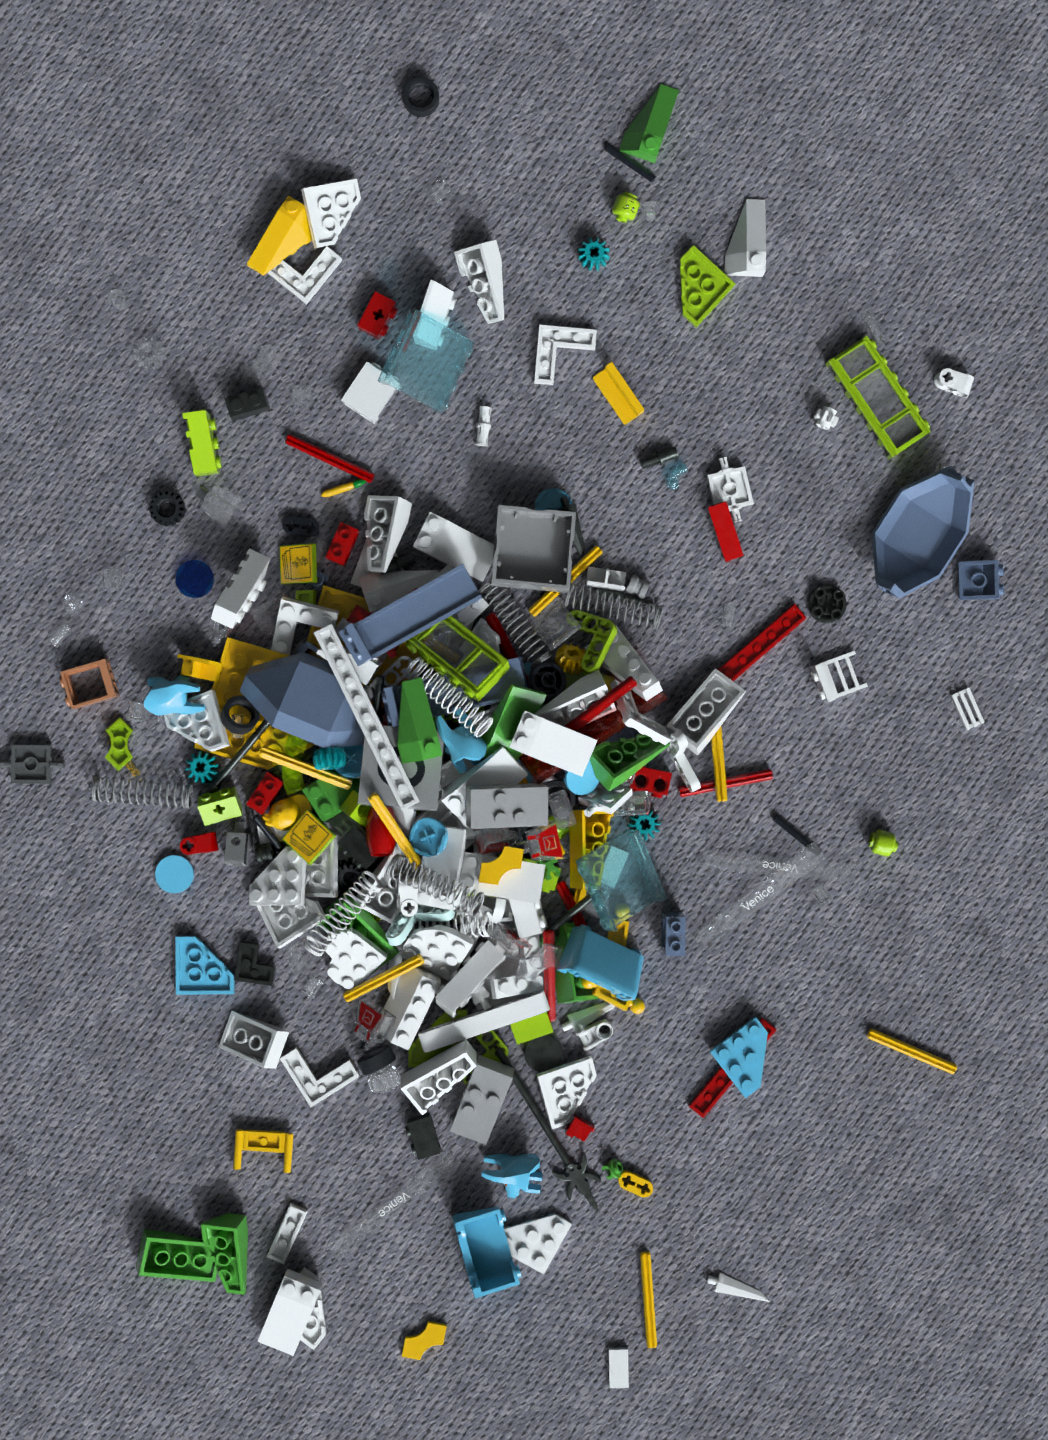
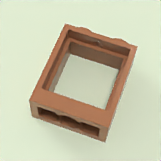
[59,659,120,709]

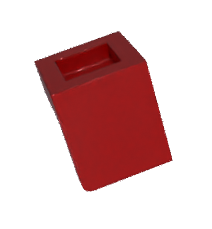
[565,1114,595,1141]

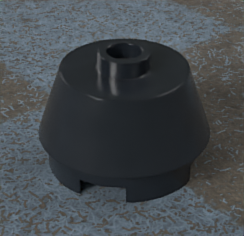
[528,661,566,700]

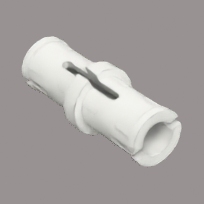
[475,406,492,447]

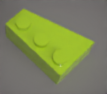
[182,410,222,476]

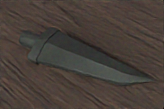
[557,496,585,557]

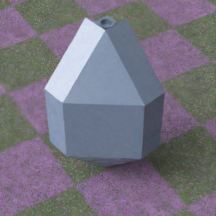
[871,465,975,598]
[240,652,380,748]

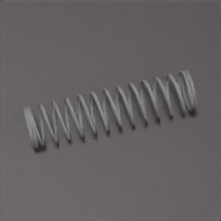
[479,580,552,669]
[564,582,663,630]
[91,777,193,809]
[387,854,484,916]

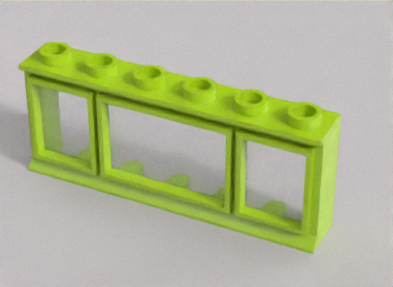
[825,336,931,460]
[404,616,510,702]

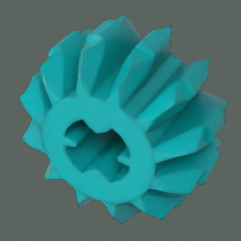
[578,237,610,271]
[313,747,346,770]
[185,751,219,784]
[628,808,661,841]

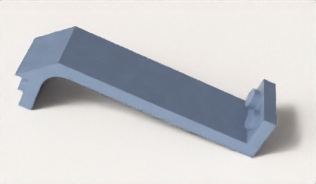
[339,564,482,666]
[381,657,529,727]

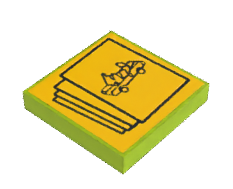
[280,544,317,585]
[282,809,336,865]

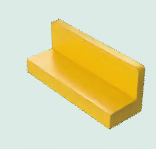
[593,362,645,425]

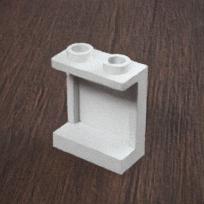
[341,362,400,424]

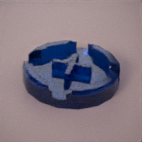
[175,560,215,599]

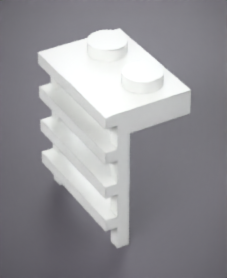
[811,651,868,703]

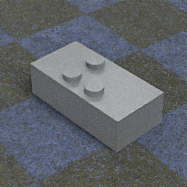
[466,783,548,829]
[450,1055,515,1145]

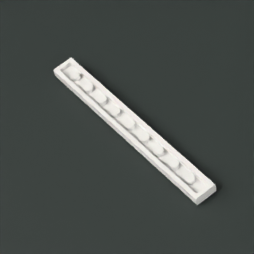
[314,624,420,811]

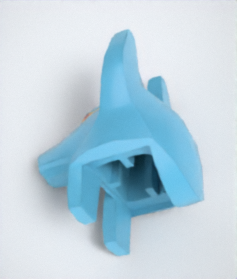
[144,675,205,715]
[435,707,487,774]
[481,1153,542,1198]

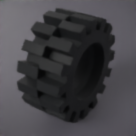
[149,490,186,527]
[338,858,369,896]

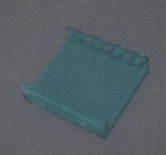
[378,310,474,413]
[576,829,667,932]

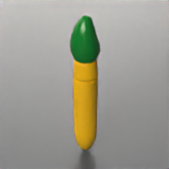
[321,479,366,497]

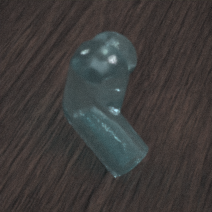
[666,463,688,490]

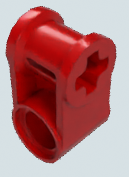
[180,831,219,855]

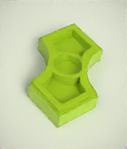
[105,717,133,771]

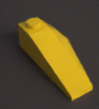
[247,195,312,275]

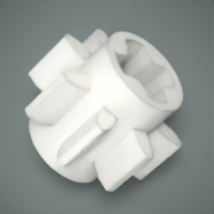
[814,406,839,430]

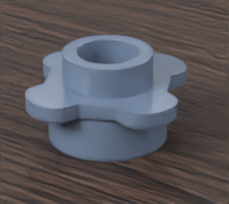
[307,568,329,591]

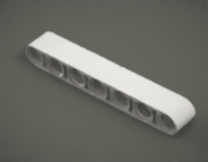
[418,990,550,1052]

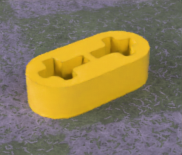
[618,1170,653,1198]

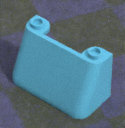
[556,924,644,1001]
[452,1207,522,1298]

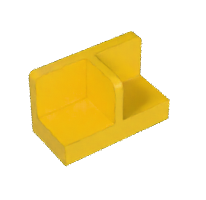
[177,654,222,682]

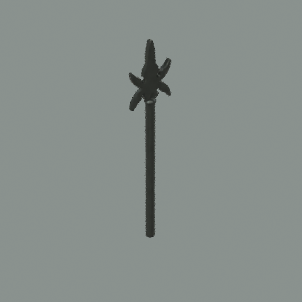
[494,1047,601,1211]

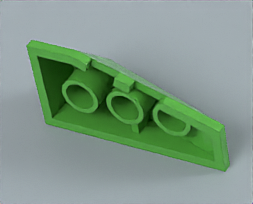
[590,734,670,791]

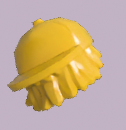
[262,794,312,831]

